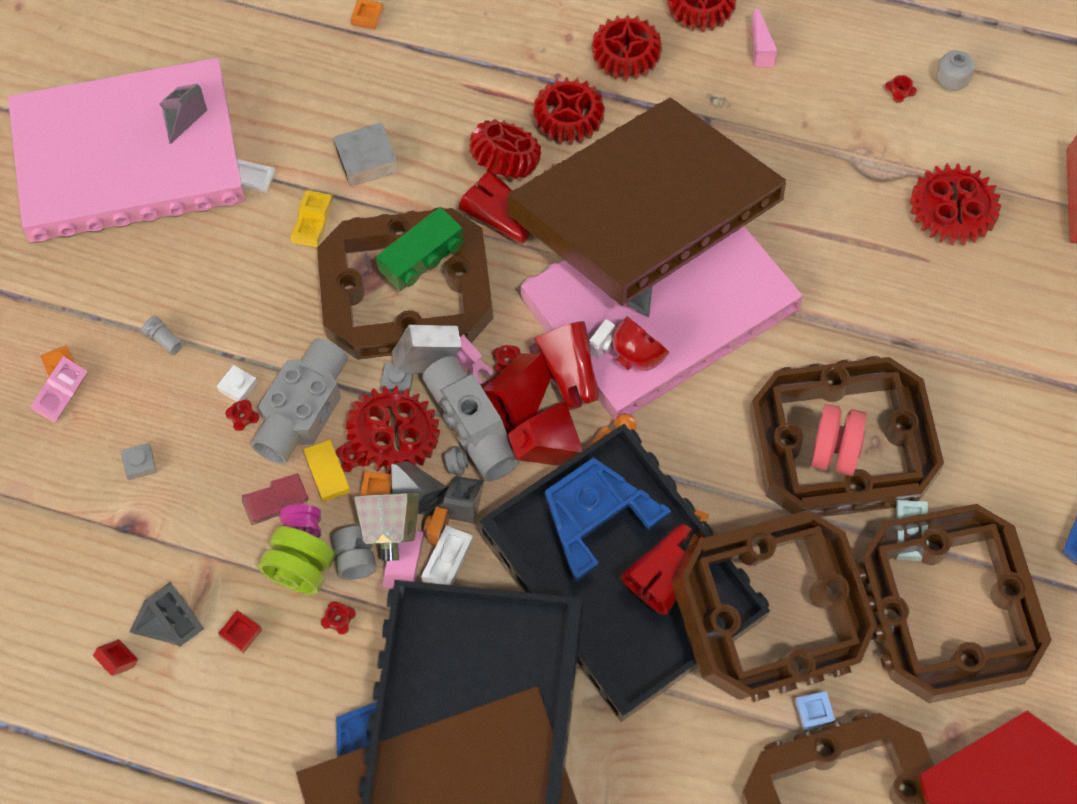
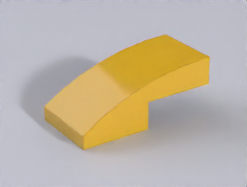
[291,190,333,248]
[303,439,351,502]

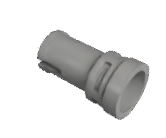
[141,316,184,355]

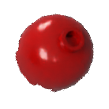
[612,316,670,371]

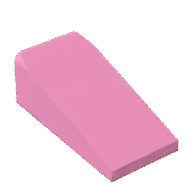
[751,9,777,67]

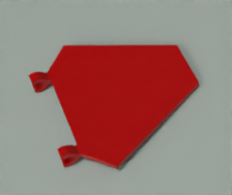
[918,710,1077,804]

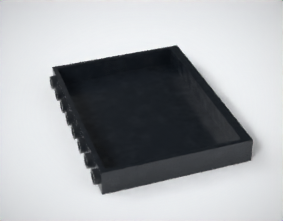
[479,423,770,722]
[359,580,584,804]

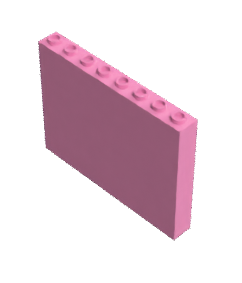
[8,58,245,242]
[521,226,803,421]

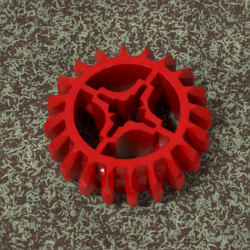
[667,0,737,33]
[591,13,662,81]
[533,76,605,146]
[469,119,541,179]

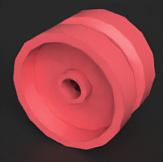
[811,404,867,476]

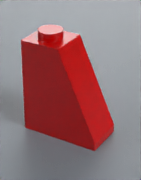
[483,353,552,439]
[508,402,583,466]

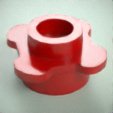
[885,75,917,103]
[493,345,521,373]
[225,399,259,431]
[336,442,367,472]
[321,601,356,635]

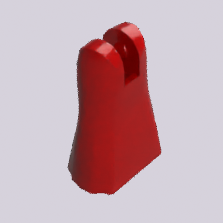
[458,171,530,244]
[534,321,599,410]
[621,524,703,615]

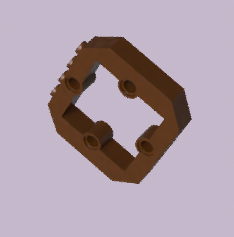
[317,207,493,360]
[750,356,944,517]
[857,504,1052,703]
[672,510,877,703]
[740,712,934,804]

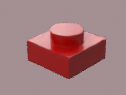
[218,610,262,654]
[93,639,138,676]

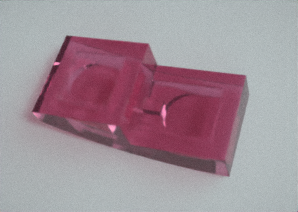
[241,473,309,525]

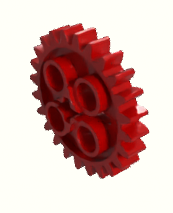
[910,163,1001,245]
[345,386,440,474]

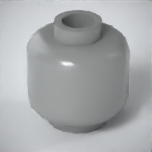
[937,50,975,90]

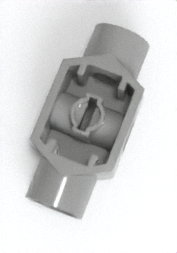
[250,338,348,464]
[423,356,520,481]

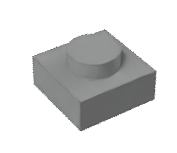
[380,363,414,396]
[121,443,157,480]

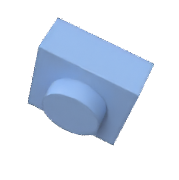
[795,691,835,731]

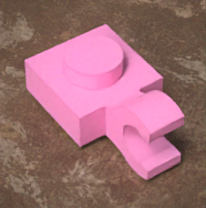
[455,334,493,384]

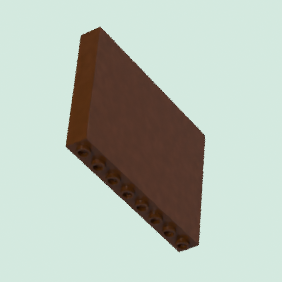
[508,97,786,306]
[296,686,578,804]

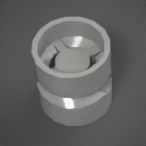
[332,526,377,580]

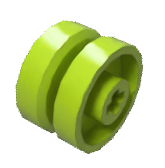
[257,526,336,595]

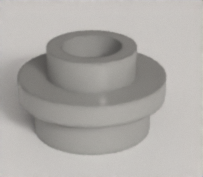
[445,446,468,476]

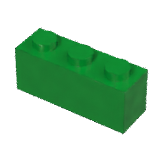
[376,207,464,291]

